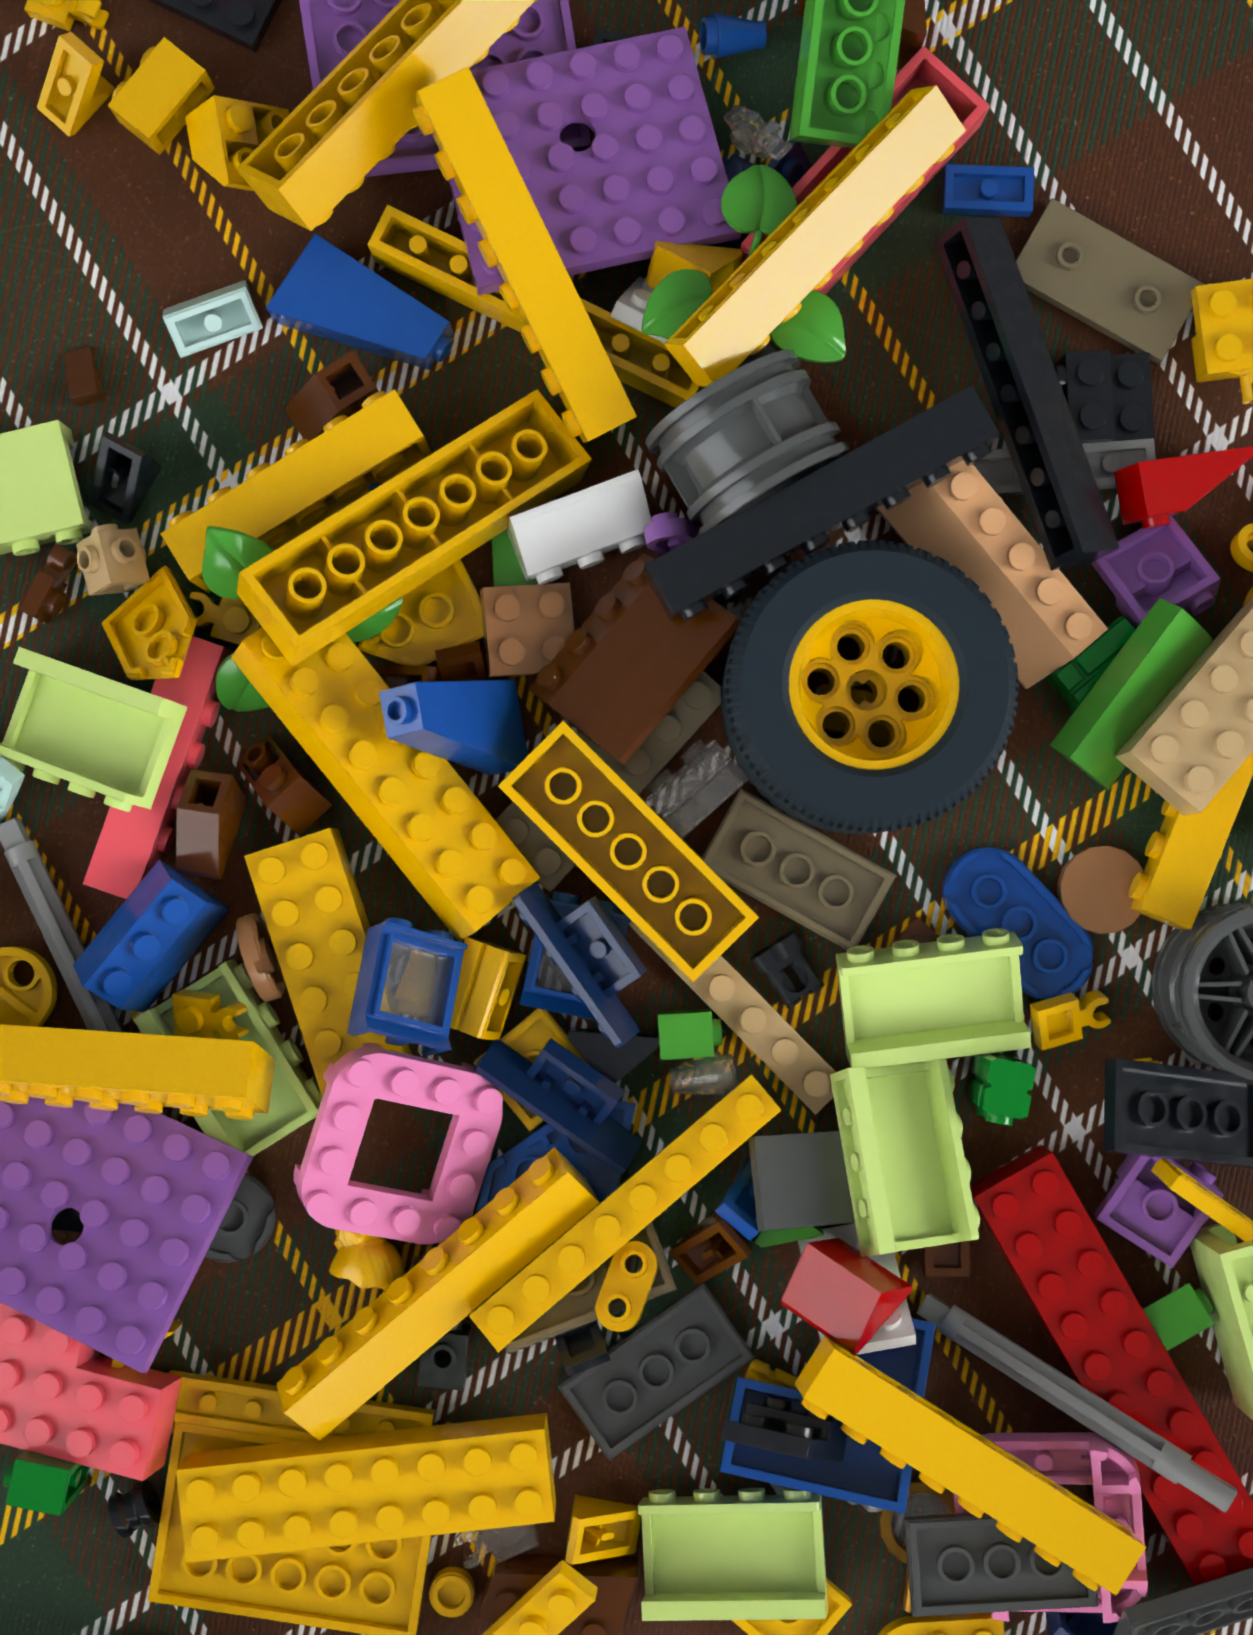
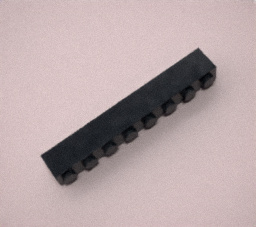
[934,217,1119,570]
[643,385,1000,622]

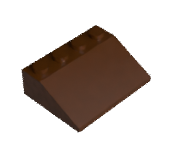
[528,553,741,765]

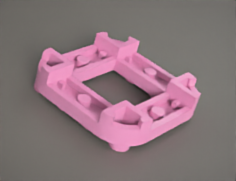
[294,1043,503,1245]
[952,1432,1148,1623]

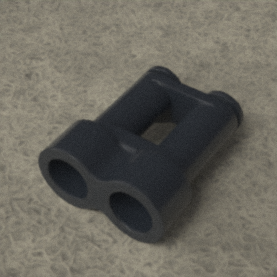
[750,930,825,1009]

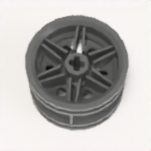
[645,350,853,535]
[1151,903,1253,1080]

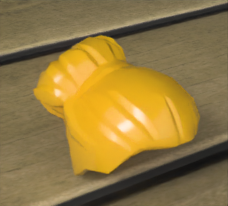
[329,1229,405,1290]

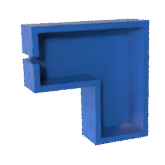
[720,1318,936,1514]

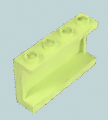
[0,420,94,556]
[0,647,188,812]
[836,928,1032,1069]
[133,959,322,1156]
[830,1059,980,1257]
[1190,1224,1253,1421]
[638,1487,828,1621]

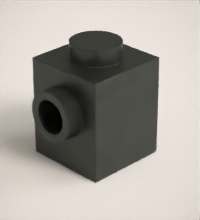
[417,1321,472,1391]

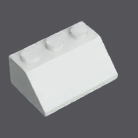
[507,469,651,585]

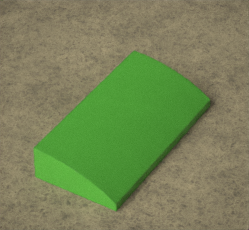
[789,0,905,148]
[1050,598,1214,790]

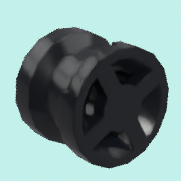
[108,1480,162,1538]

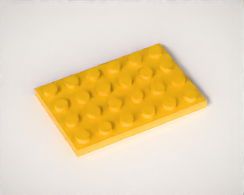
[148,1422,432,1635]

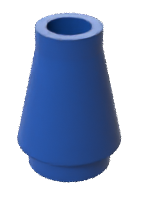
[699,12,767,60]

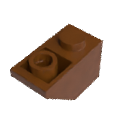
[284,350,379,441]
[236,733,332,835]
[176,769,248,879]

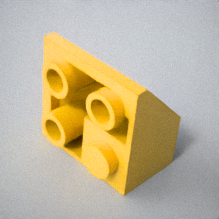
[185,95,289,191]

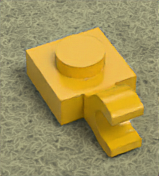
[24,0,109,32]

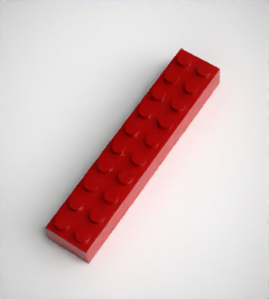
[970,1144,1253,1586]

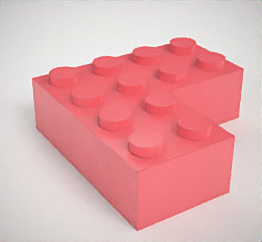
[0,1303,182,1481]

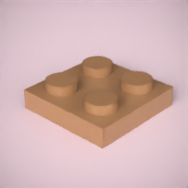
[480,583,574,678]

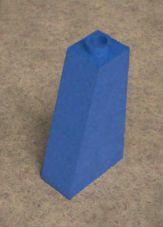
[266,234,454,370]
[379,680,528,776]

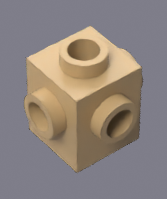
[76,524,150,596]

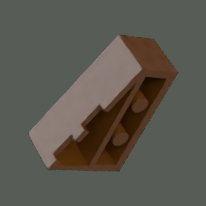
[479,1554,639,1635]

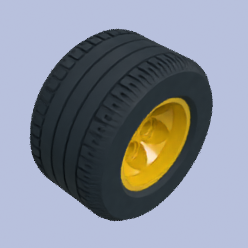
[720,540,1019,834]

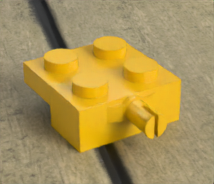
[1191,279,1253,404]

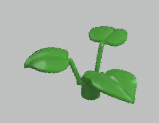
[642,164,846,363]
[202,526,403,712]

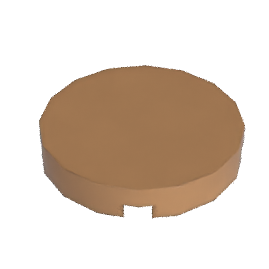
[1057,846,1144,934]
[236,913,286,1003]

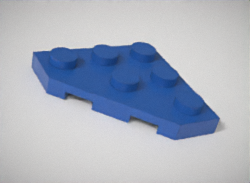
[477,1100,636,1228]

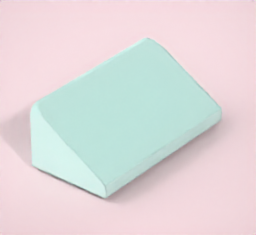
[162,280,263,358]

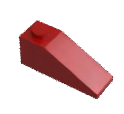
[1114,446,1253,530]

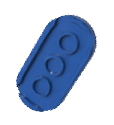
[942,847,1094,1000]

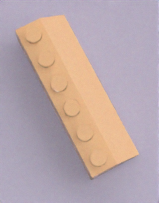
[876,460,1108,689]

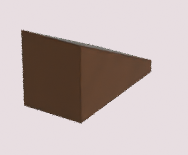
[64,346,106,407]

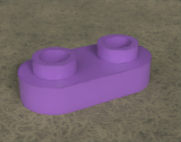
[643,512,701,555]

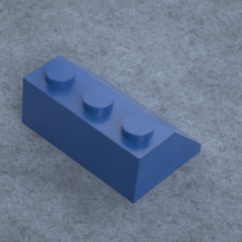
[73,860,230,1012]

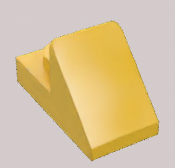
[37,32,114,137]

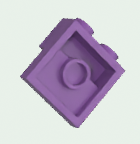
[1092,516,1220,630]
[1093,1154,1224,1268]

